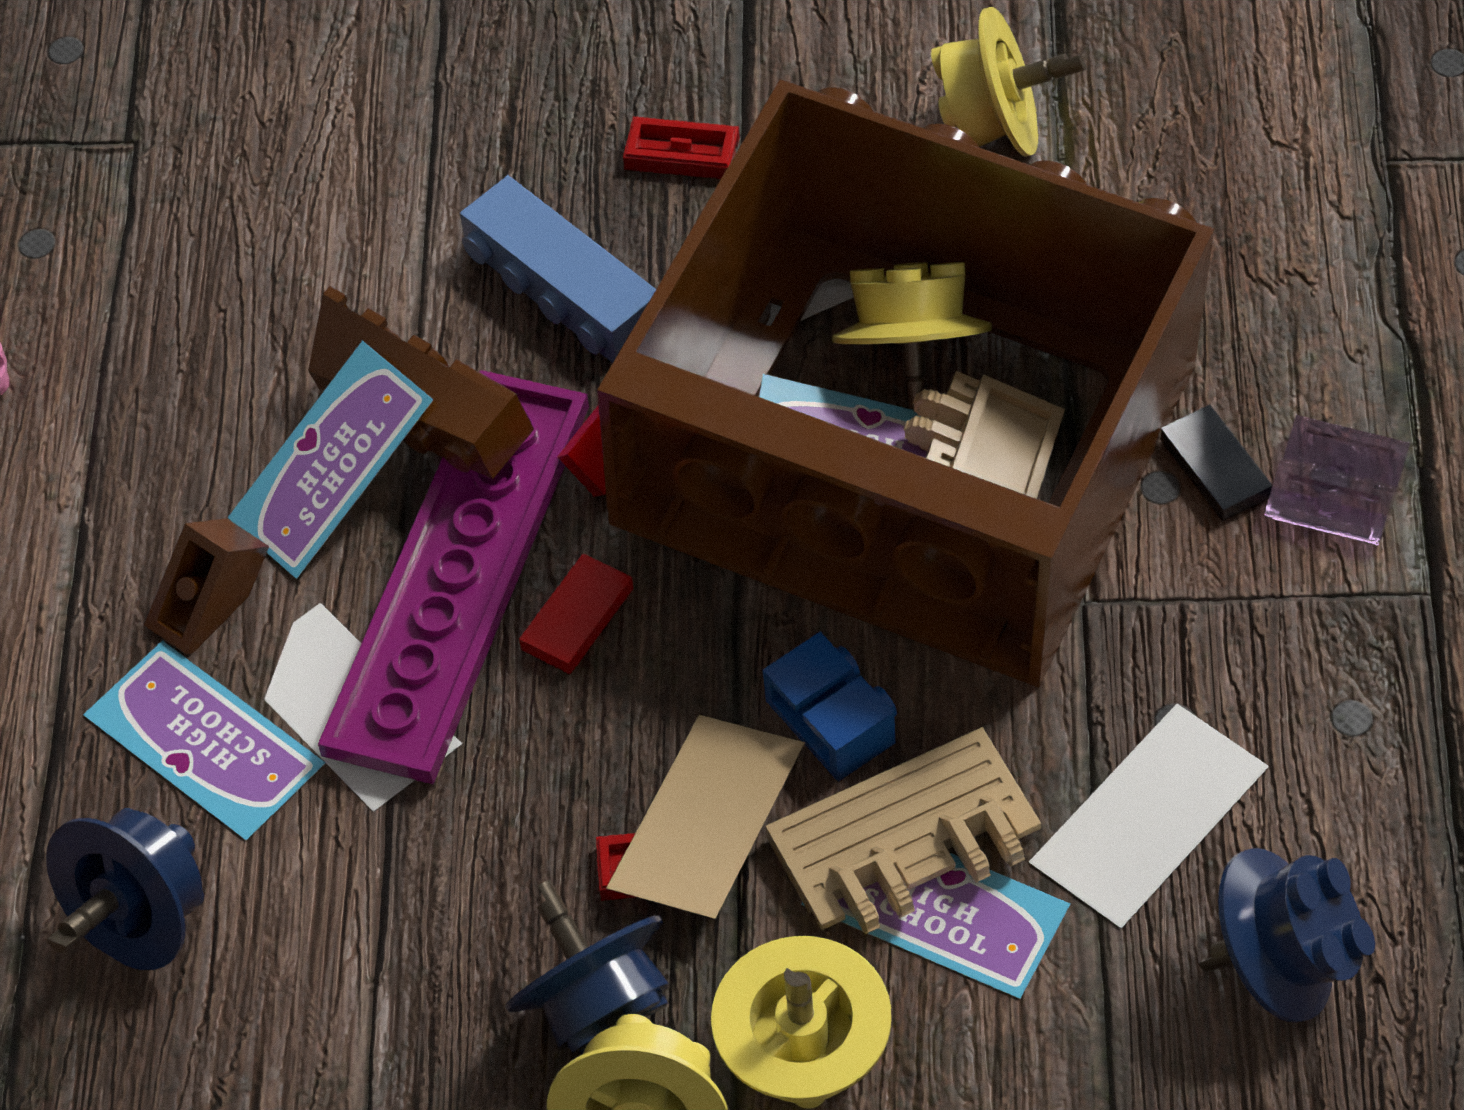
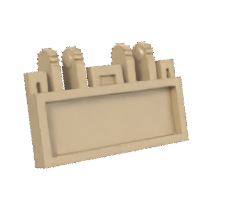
[904,371,1065,499]
[766,727,1041,934]

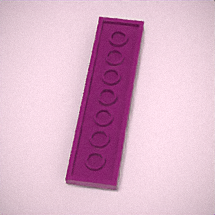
[318,370,589,784]

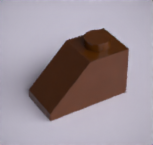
[144,518,269,654]

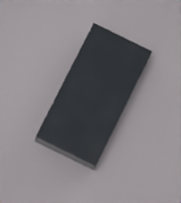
[1160,404,1273,521]

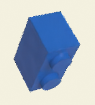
[763,631,897,782]

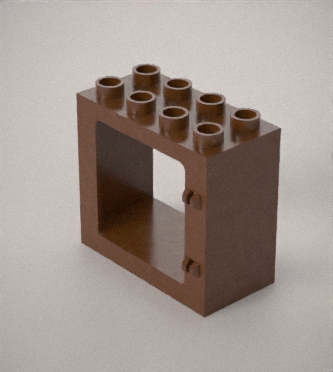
[597,79,1215,688]

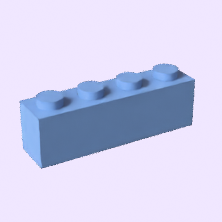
[460,175,656,363]

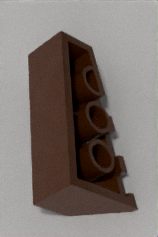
[308,286,534,479]

